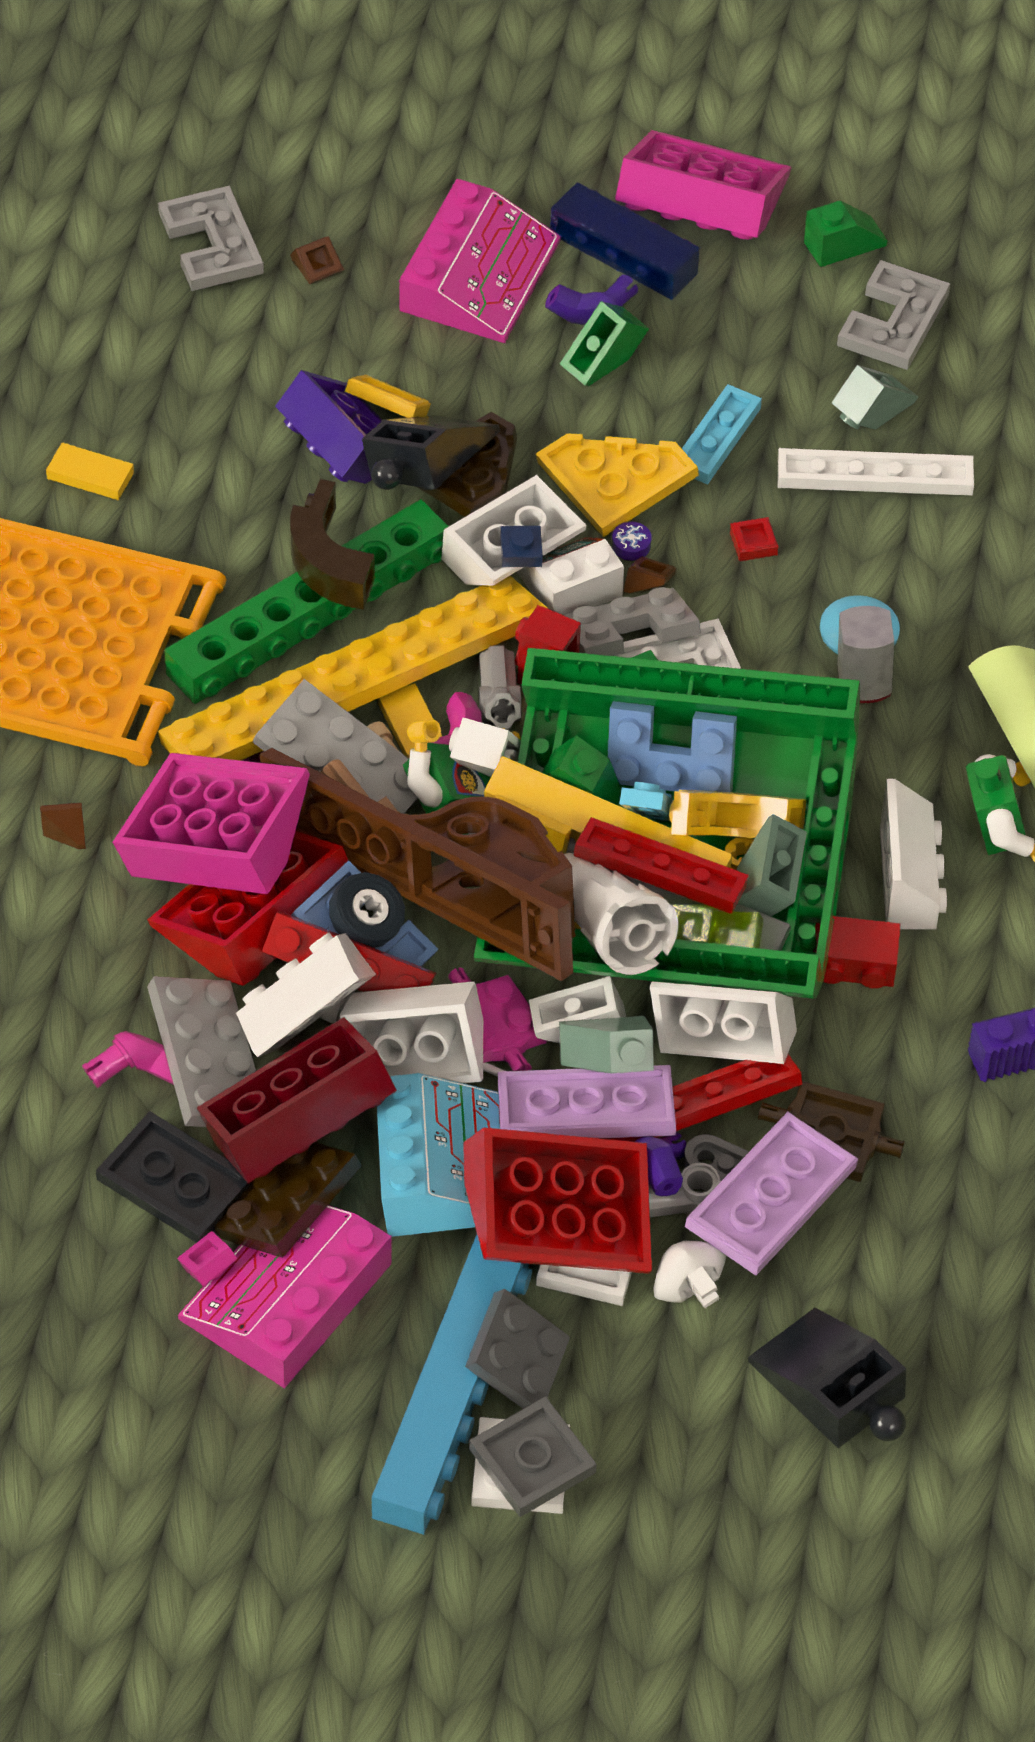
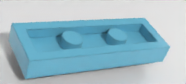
[682,384,762,485]
[620,782,673,821]

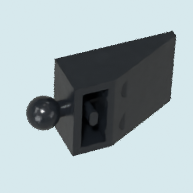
[362,416,500,490]
[748,1308,906,1449]

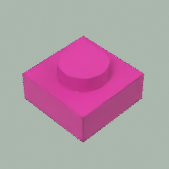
[177,1231,237,1286]

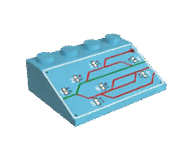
[377,1073,500,1237]

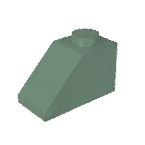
[831,365,918,430]
[737,814,807,917]
[559,1016,654,1074]

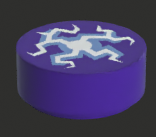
[612,522,652,561]

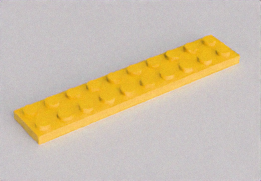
[158,576,548,761]

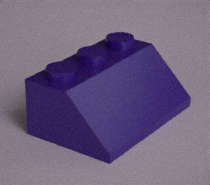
[275,370,383,484]

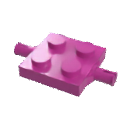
[448,967,547,1071]

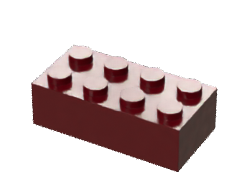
[197,1017,397,1183]

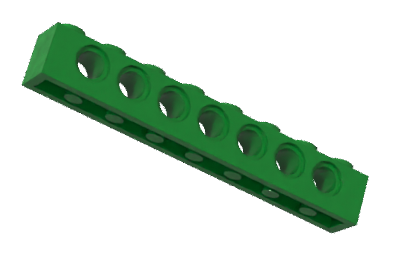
[164,499,449,705]

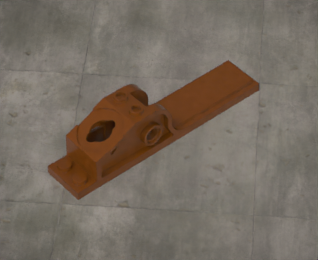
[260,748,575,981]

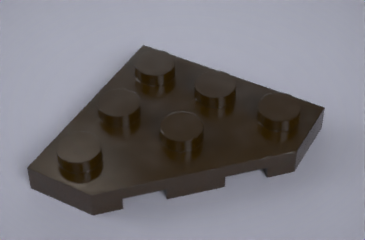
[418,412,517,517]

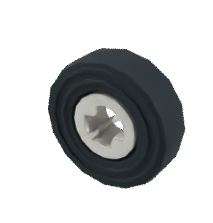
[329,872,405,948]

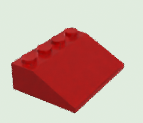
[147,831,349,986]
[463,1127,652,1274]

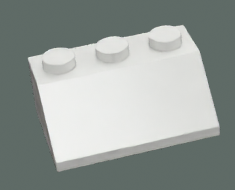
[442,475,586,586]
[880,779,947,929]
[236,933,376,1057]
[340,981,483,1083]
[650,982,797,1064]

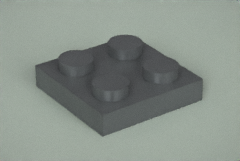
[465,1289,570,1409]
[469,1396,597,1517]

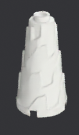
[564,853,678,975]

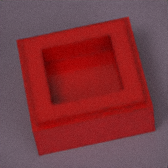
[730,517,778,562]

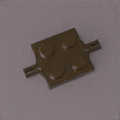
[758,1081,905,1182]

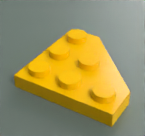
[536,433,699,537]

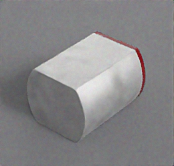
[837,606,894,703]

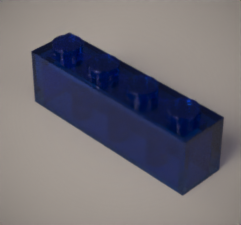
[550,182,700,300]

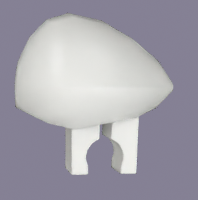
[653,1241,726,1308]

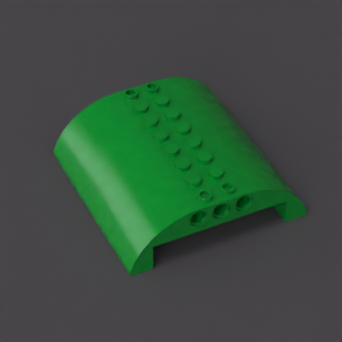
[474,648,860,999]

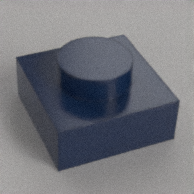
[500,526,543,567]

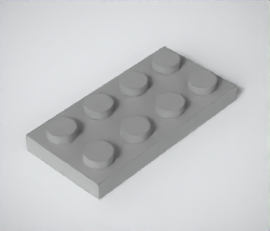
[253,679,418,814]
[147,976,256,1127]

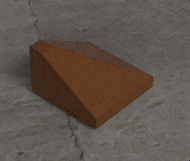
[290,236,344,284]
[623,556,677,593]
[40,802,86,849]

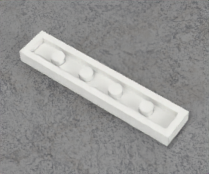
[778,448,974,496]

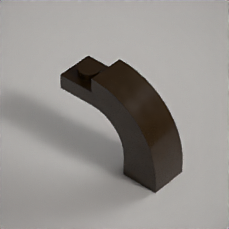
[290,479,375,610]

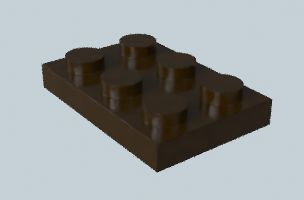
[214,1142,361,1258]

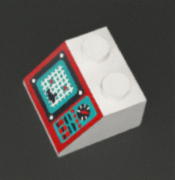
[517,537,624,615]

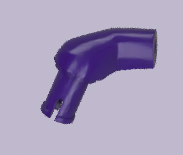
[545,275,638,325]
[635,1133,686,1196]

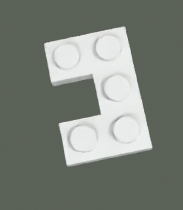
[614,619,741,669]

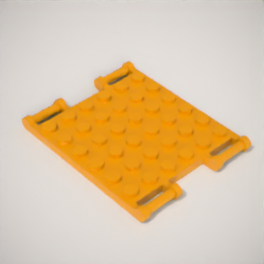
[0,518,227,767]

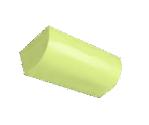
[968,645,1035,788]

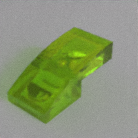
[673,904,764,948]

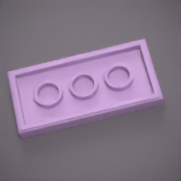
[498,1065,676,1138]
[684,1112,858,1275]

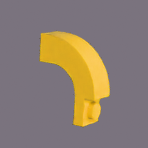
[669,790,806,838]

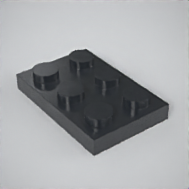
[96,1111,254,1243]

